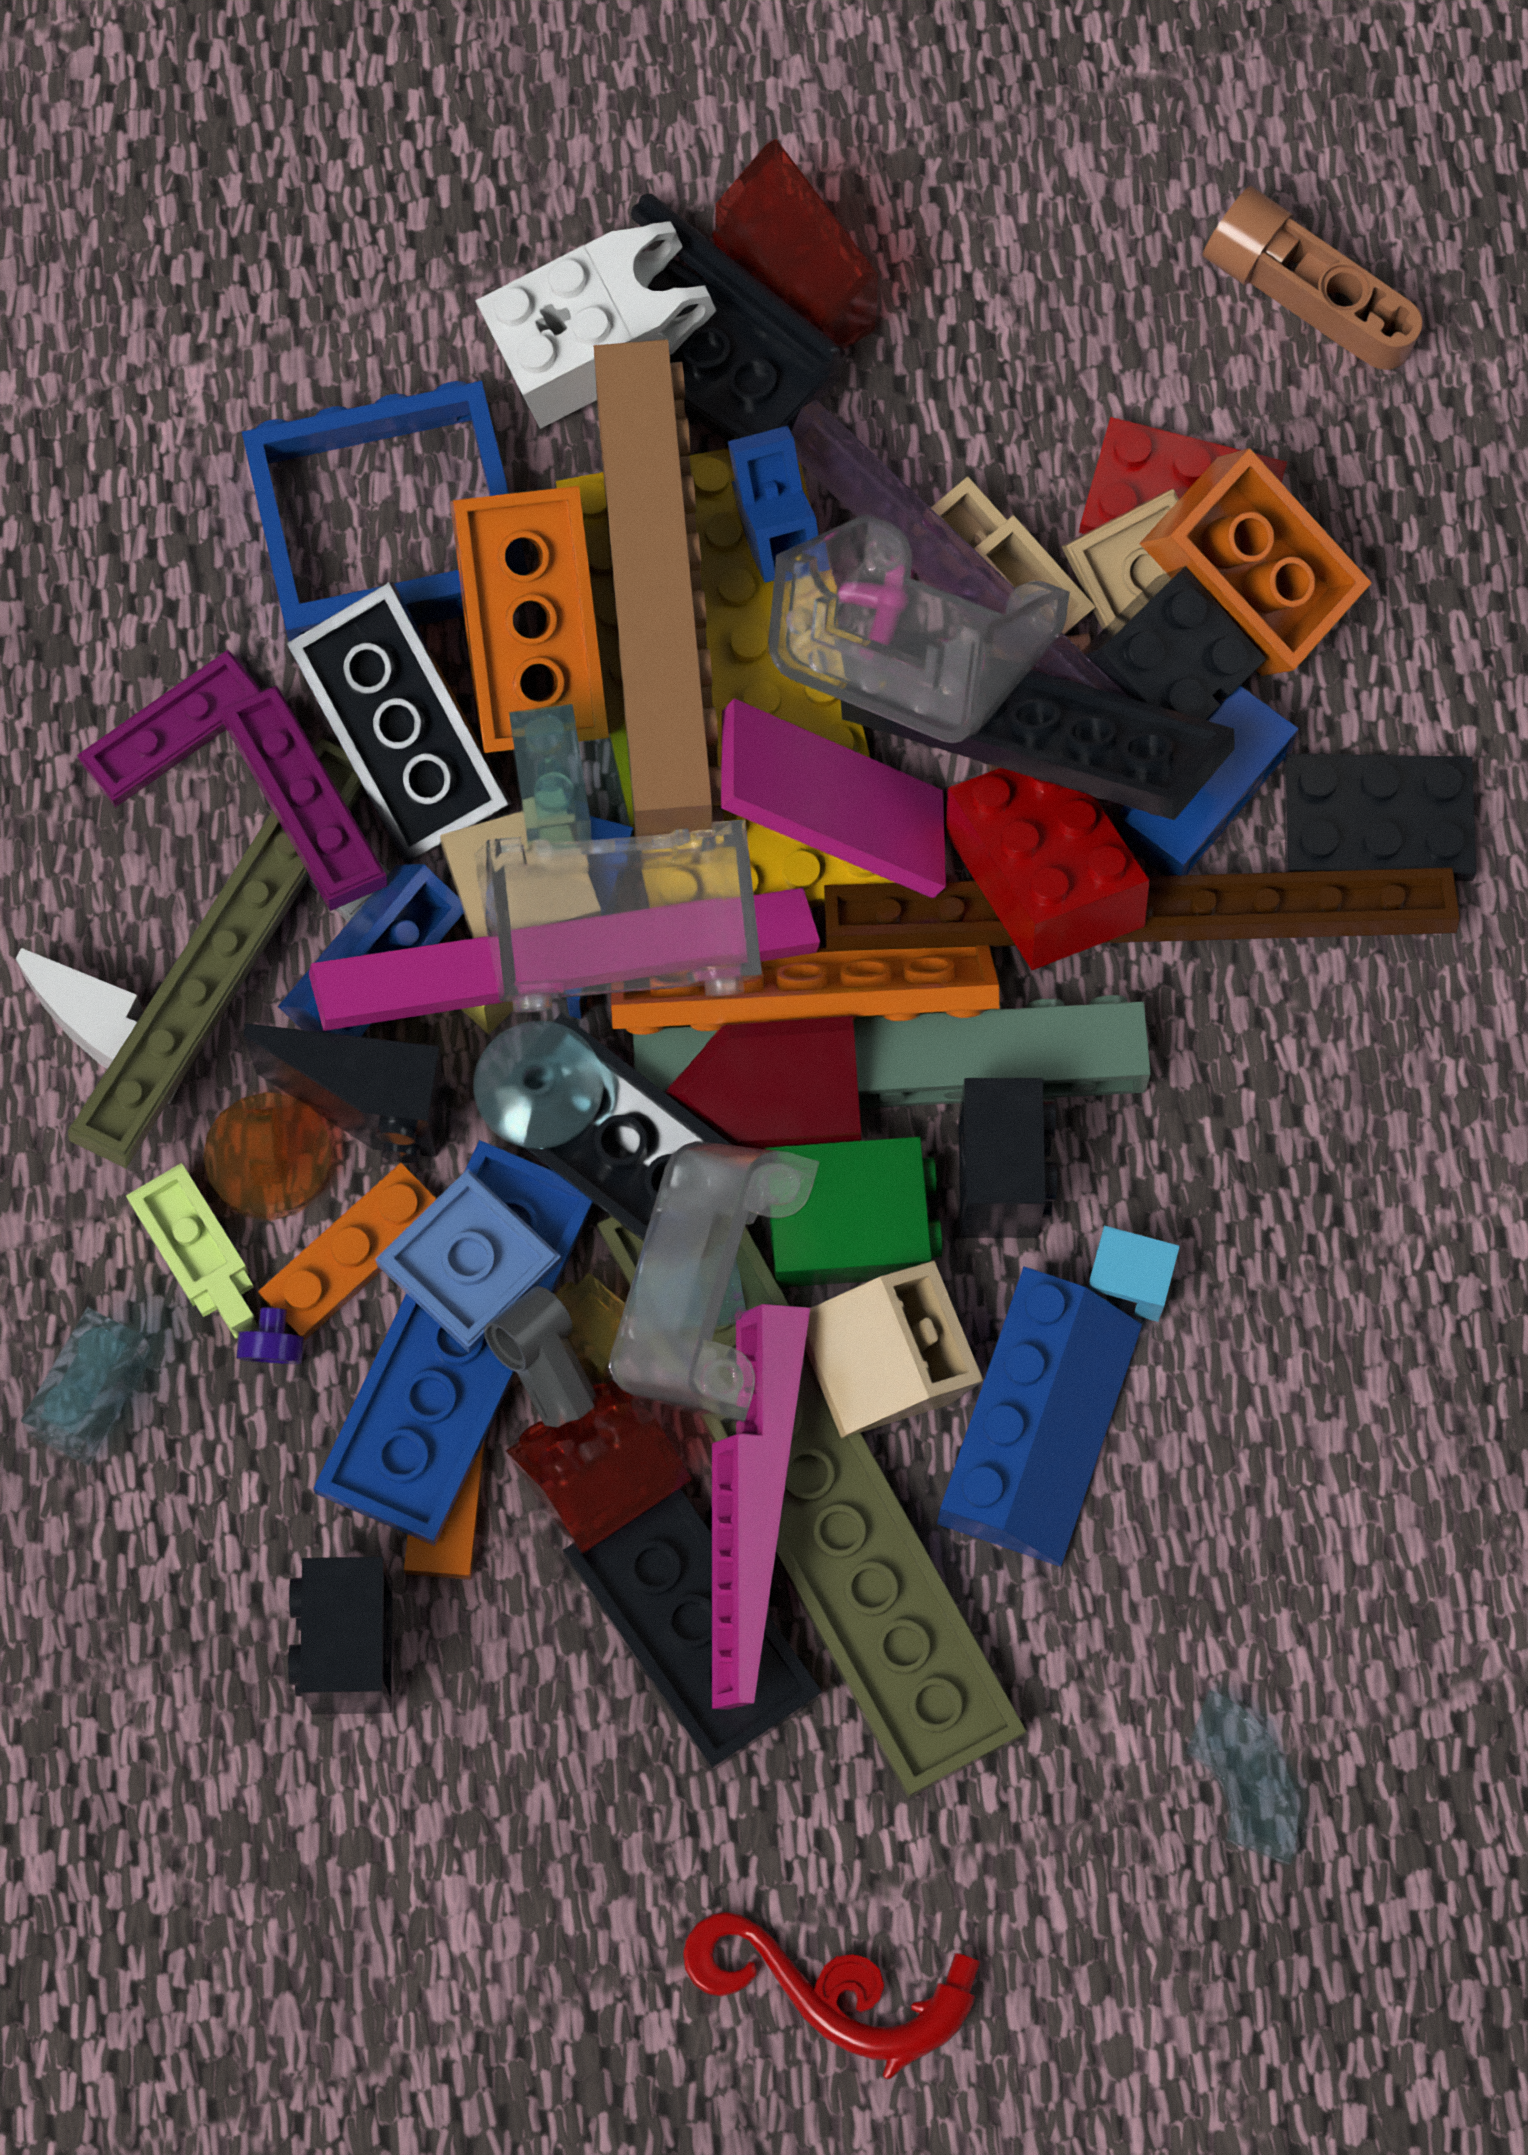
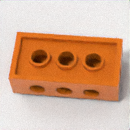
[450,486,609,753]

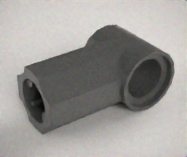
[484,1286,597,1427]

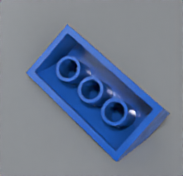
[937,1266,1142,1567]

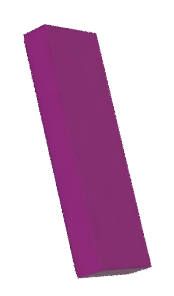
[77,649,262,808]

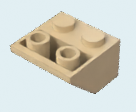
[805,1261,983,1439]

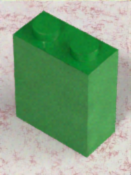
[765,1137,942,1288]

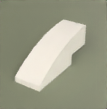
[16,948,178,1104]

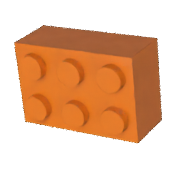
[1139,448,1372,676]

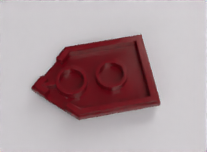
[664,1014,861,1152]

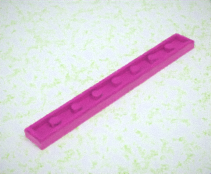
[309,888,820,1031]

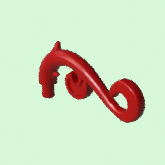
[683,1912,981,2079]

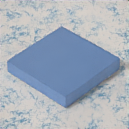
[375,1169,561,1353]

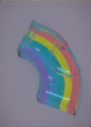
[1185,1690,1298,1866]

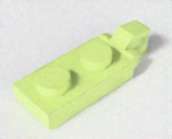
[126,1163,258,1339]

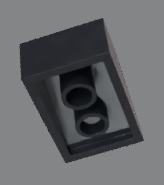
[243,1023,447,1163]

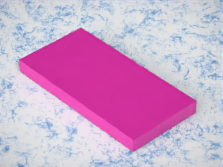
[721,698,946,898]

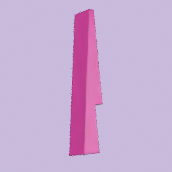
[712,1304,810,1710]

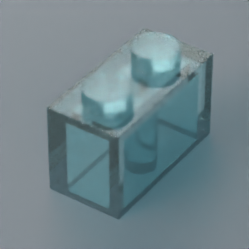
[509,704,592,857]
[21,1307,154,1467]

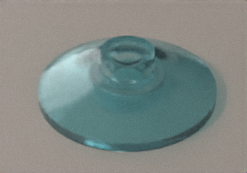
[474,1021,603,1149]

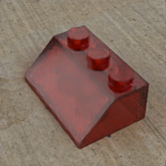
[712,139,879,349]

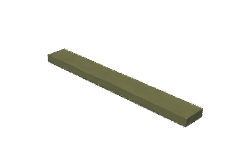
[68,737,364,1169]

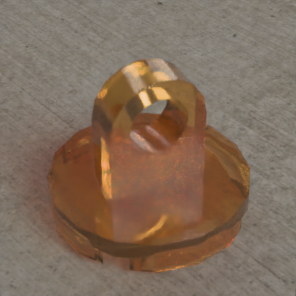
[203,1092,333,1221]

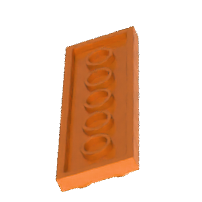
[611,945,1000,1035]

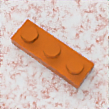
[258,1163,436,1341]

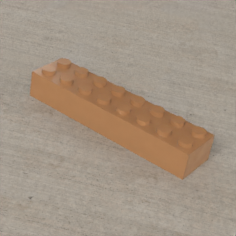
[593,339,724,857]

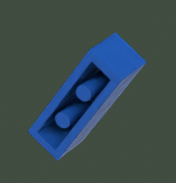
[1119,686,1298,876]
[277,864,464,1037]

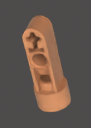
[1203,186,1422,370]

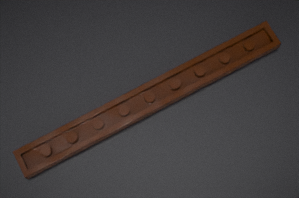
[824,868,1460,951]

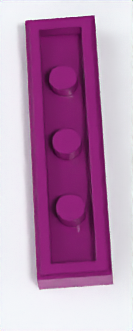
[220,685,387,911]

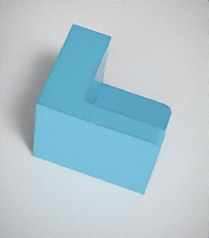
[1088,1225,1180,1322]

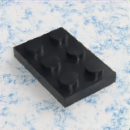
[1283,753,1476,881]

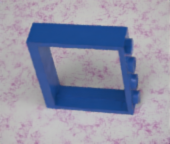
[242,381,531,653]

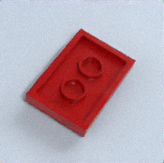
[1079,417,1287,534]

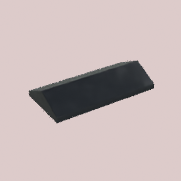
[287,582,512,864]
[479,1012,763,1271]

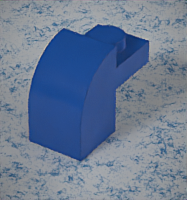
[728,426,824,583]

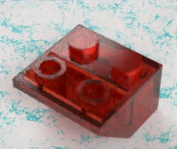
[505,1378,692,1553]

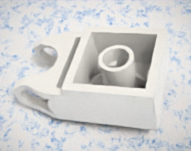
[475,221,716,429]

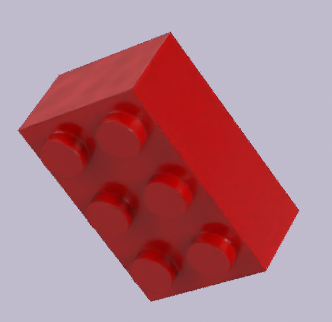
[946,768,1150,971]

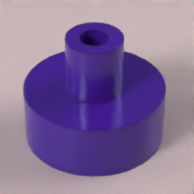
[236,1308,304,1365]

